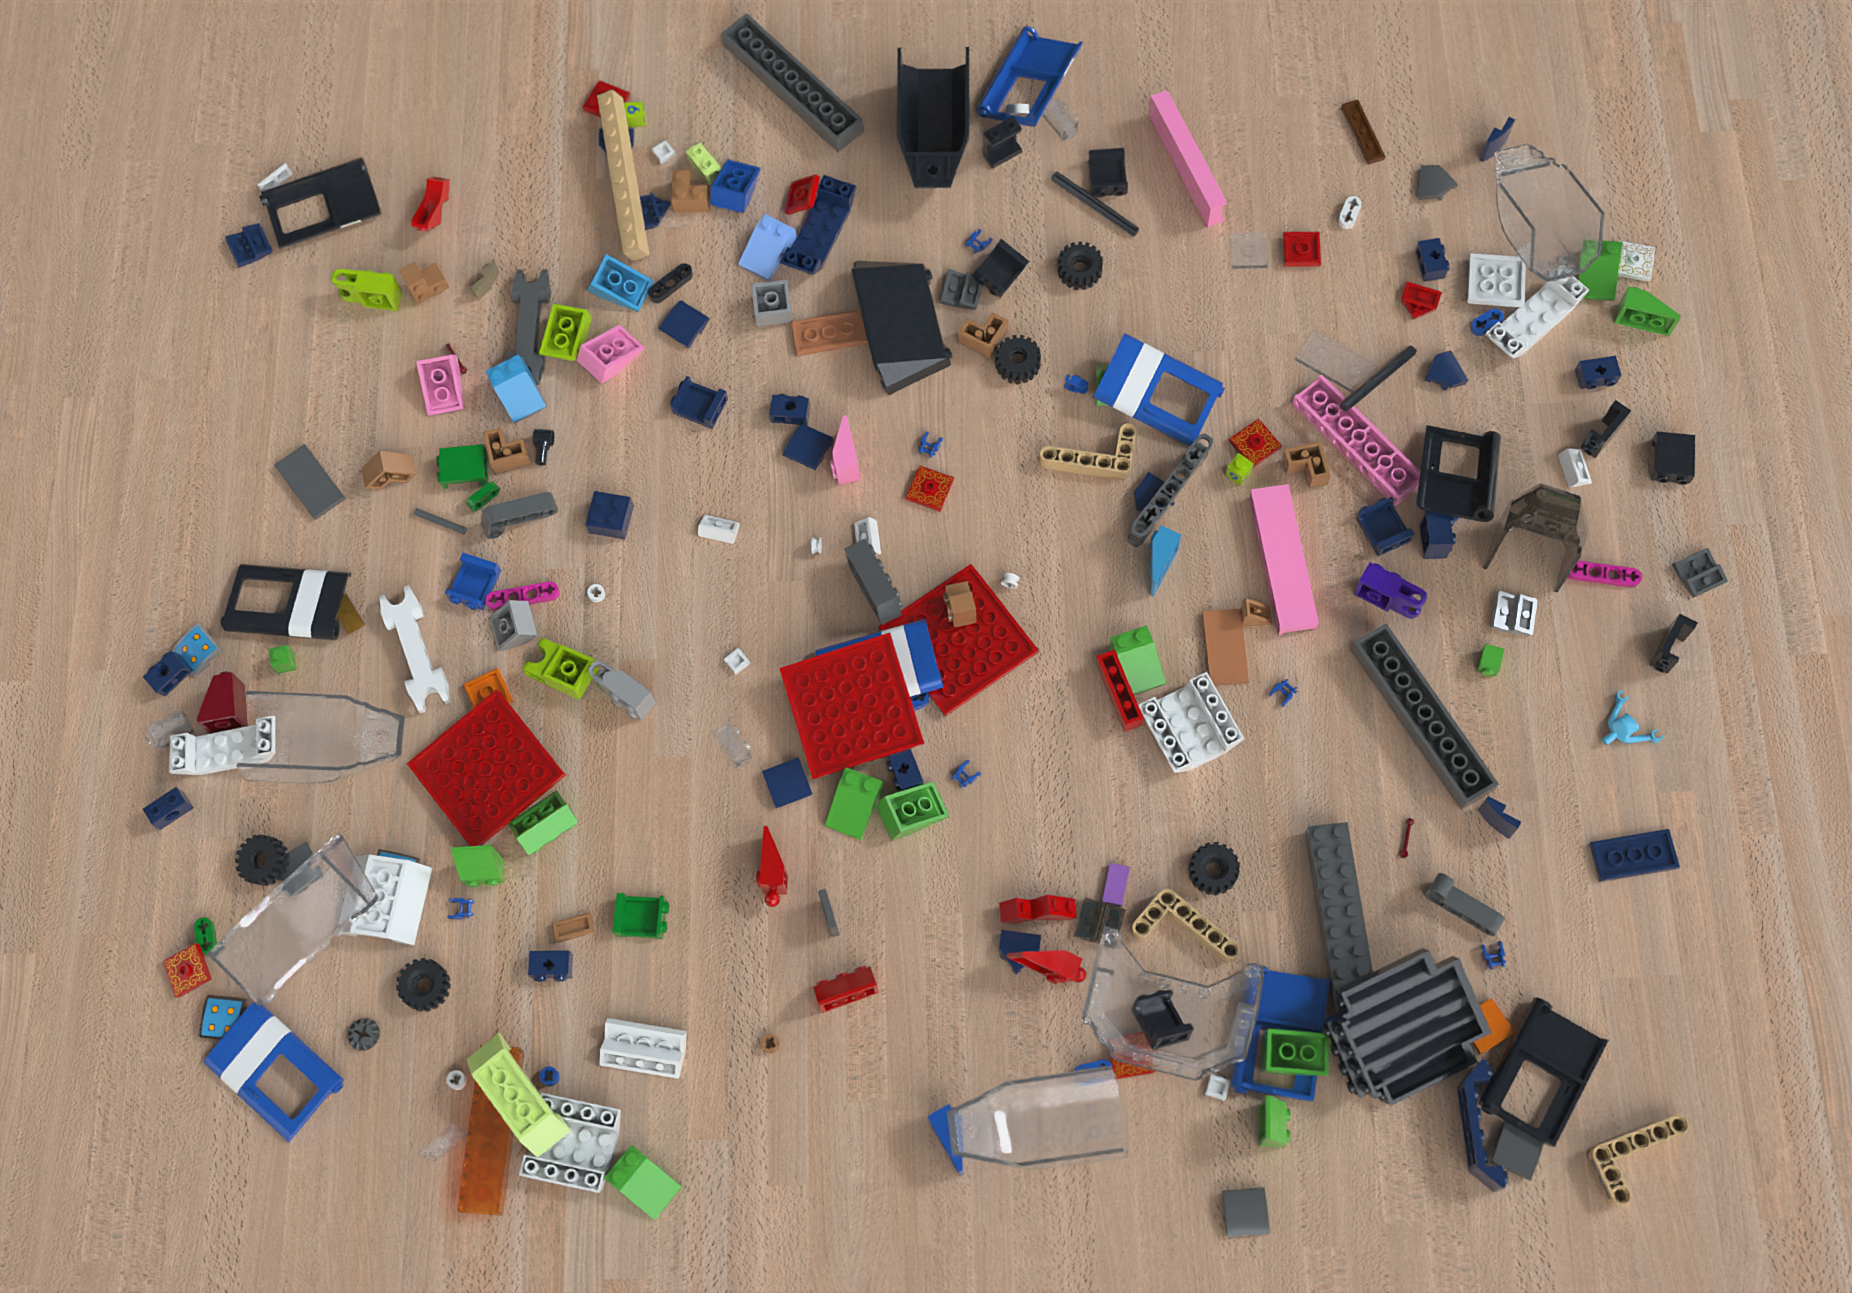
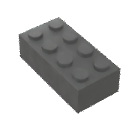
[844,539,903,625]

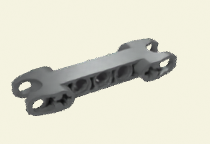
[505,270,551,385]
[1127,433,1213,547]

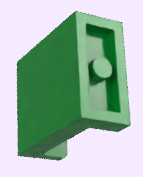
[436,444,488,489]
[612,893,670,939]

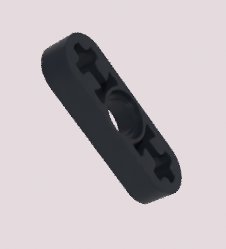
[648,263,693,303]

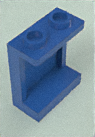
[445,553,501,610]

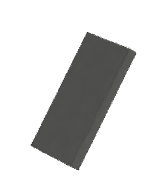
[274,444,346,520]

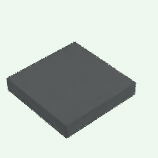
[818,889,840,937]

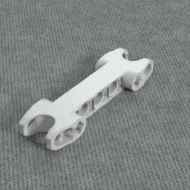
[379,585,451,714]

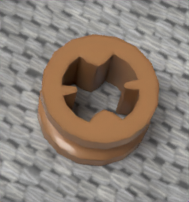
[761,1034,780,1054]

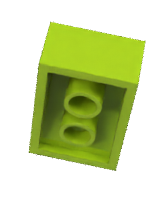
[539,304,592,361]

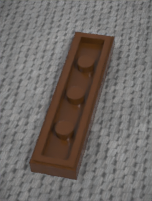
[1341,99,1385,165]

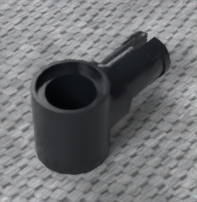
[533,429,555,466]

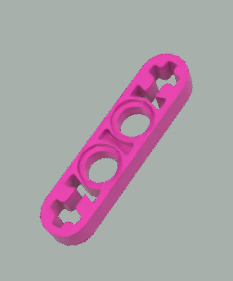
[1564,560,1642,588]
[485,582,560,611]

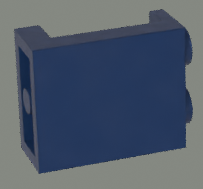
[670,376,728,429]
[1356,497,1415,556]

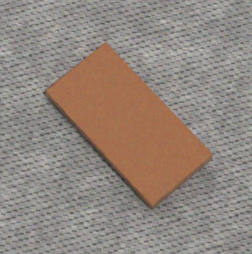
[791,309,868,356]
[1202,609,1249,685]

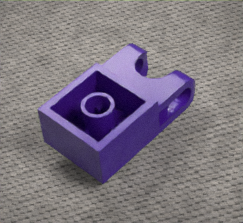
[1354,562,1427,619]

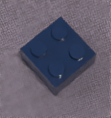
[585,491,634,539]
[1419,511,1456,559]

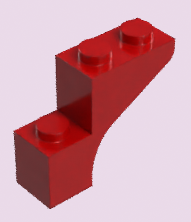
[411,176,450,231]
[999,895,1077,924]

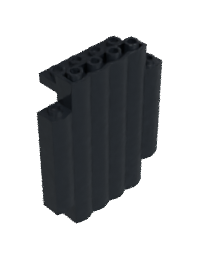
[1321,948,1492,1106]

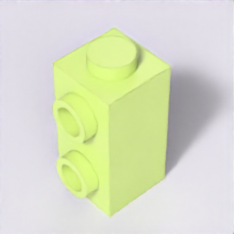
[686,142,721,185]

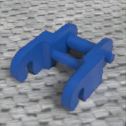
[966,228,993,254]
[1065,375,1088,394]
[918,431,943,458]
[1269,679,1297,707]
[952,760,981,788]
[448,898,474,919]
[1480,941,1506,970]

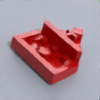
[1401,281,1442,319]

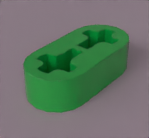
[466,481,500,511]
[194,917,217,956]

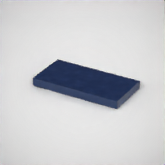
[1589,829,1680,882]

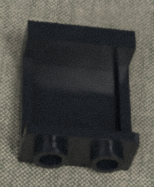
[983,116,1022,169]
[1088,148,1128,197]
[972,239,1029,298]
[1581,400,1631,458]
[1651,431,1695,485]
[1650,614,1698,673]
[1131,989,1194,1050]

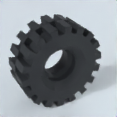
[1057,241,1103,290]
[995,335,1041,384]
[235,835,289,886]
[1188,842,1240,895]
[396,958,451,1012]

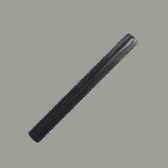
[1052,171,1139,236]
[1340,346,1417,412]

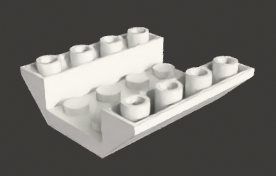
[1138,672,1244,773]
[337,854,432,945]
[519,1093,621,1193]

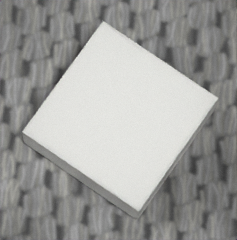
[651,140,676,164]
[723,648,751,675]
[1205,1074,1231,1101]

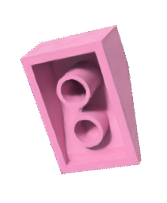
[577,324,644,384]
[416,355,464,416]
[830,415,860,485]

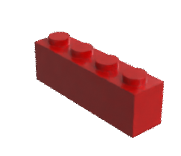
[1096,649,1144,732]

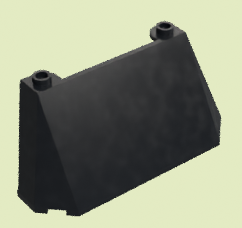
[851,261,952,395]

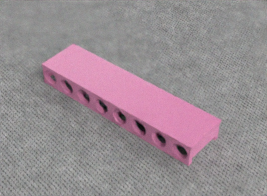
[1149,90,1227,228]
[1292,374,1420,506]
[1249,484,1319,635]

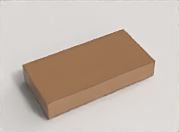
[552,912,596,943]

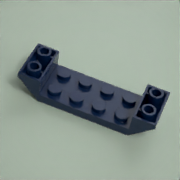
[780,175,856,275]
[1457,1059,1508,1192]

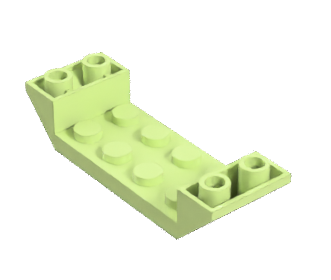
[466,1033,571,1157]

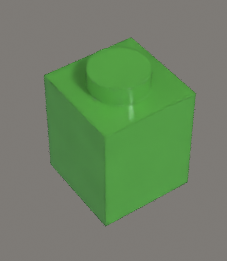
[1477,644,1504,677]
[269,645,297,674]

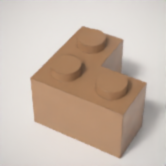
[671,170,710,212]
[399,262,449,304]
[958,312,1008,358]
[483,427,531,474]
[1282,442,1331,488]
[361,450,416,490]
[943,581,976,628]

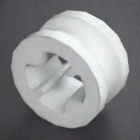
[811,537,822,554]
[1001,573,1019,589]
[587,584,605,602]
[446,1070,467,1090]

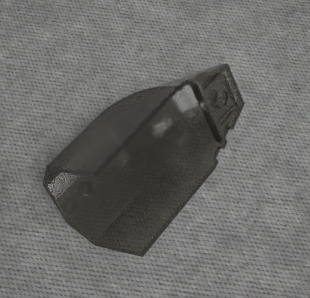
[1483,483,1589,593]

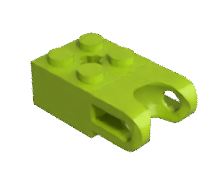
[331,268,403,311]
[522,638,599,700]

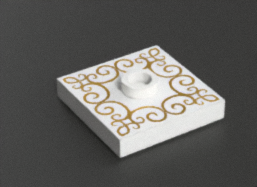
[1619,241,1655,282]

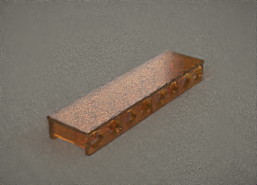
[457,1045,524,1216]

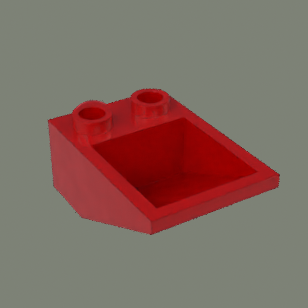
[756,826,788,907]
[1006,950,1087,984]

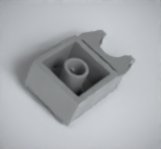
[588,661,656,721]

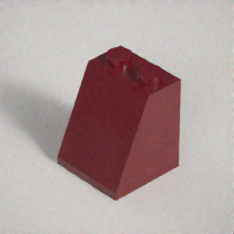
[197,671,248,734]

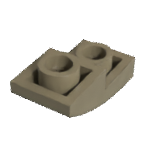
[470,261,499,300]

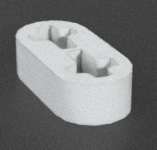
[1006,104,1029,115]
[1338,196,1361,229]

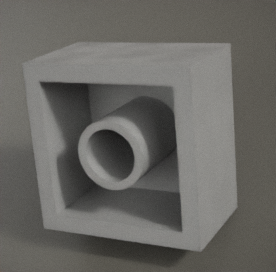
[751,280,793,327]

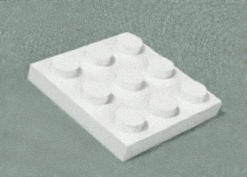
[1467,253,1526,308]

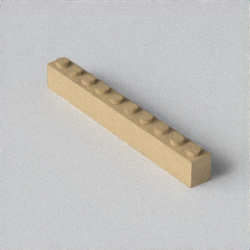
[597,90,650,261]

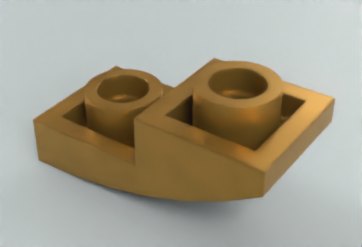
[338,594,365,635]

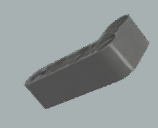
[481,492,558,539]
[1425,873,1505,936]

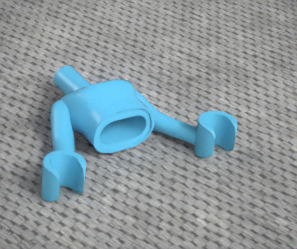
[1602,690,1663,745]

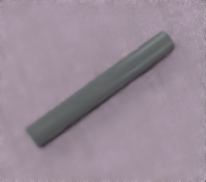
[414,508,467,534]

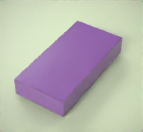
[1102,863,1130,907]

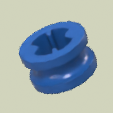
[539,1066,560,1086]

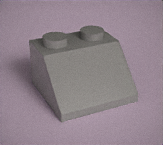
[489,600,537,651]

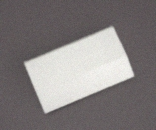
[600,1018,687,1079]

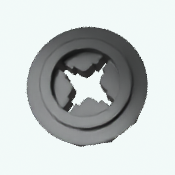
[347,1018,380,1051]

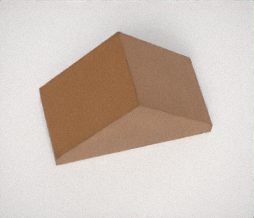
[1240,598,1272,627]

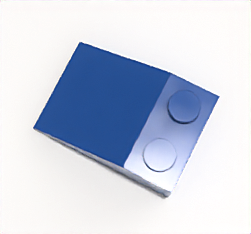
[710,159,761,213]
[927,1104,964,1176]

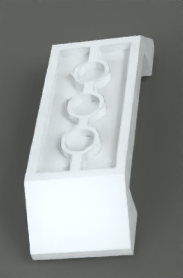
[1485,266,1589,359]
[169,716,275,775]

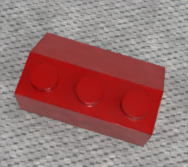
[813,966,879,1013]

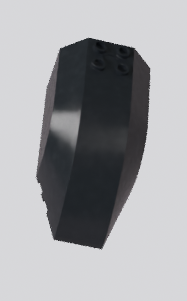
[897,47,970,188]

